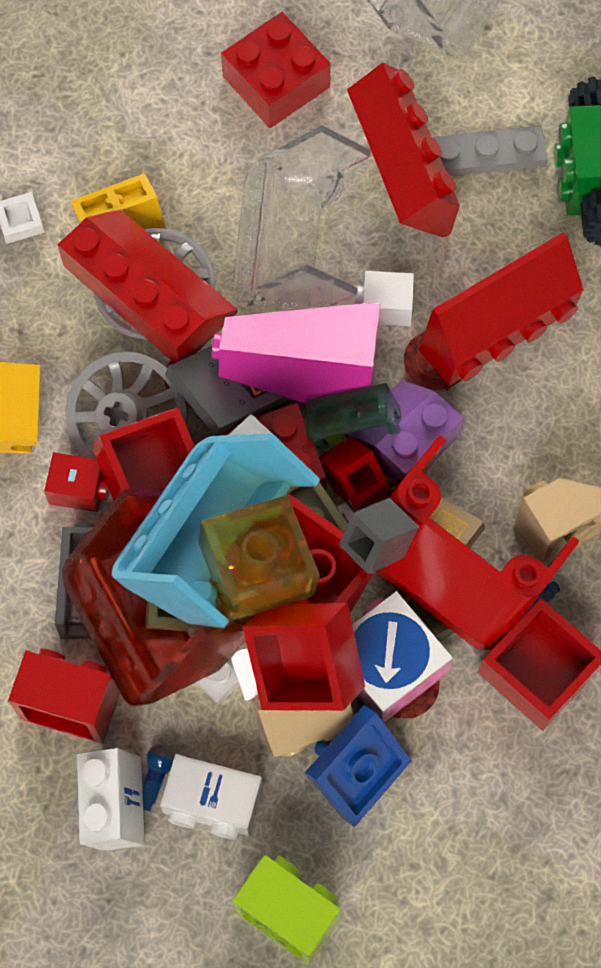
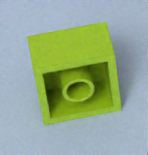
[232,855,341,965]

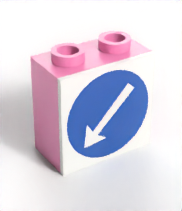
[352,591,453,723]

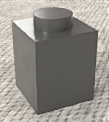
[338,498,419,574]

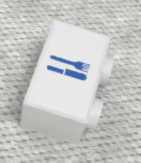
[77,748,145,851]
[160,754,263,840]

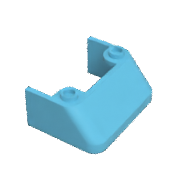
[112,433,320,628]

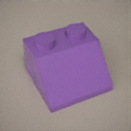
[344,380,464,486]

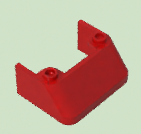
[375,435,580,650]

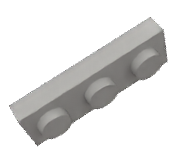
[433,126,548,176]

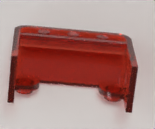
[62,489,246,706]

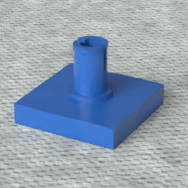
[305,705,412,827]

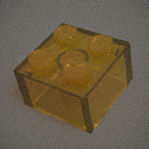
[198,495,320,622]

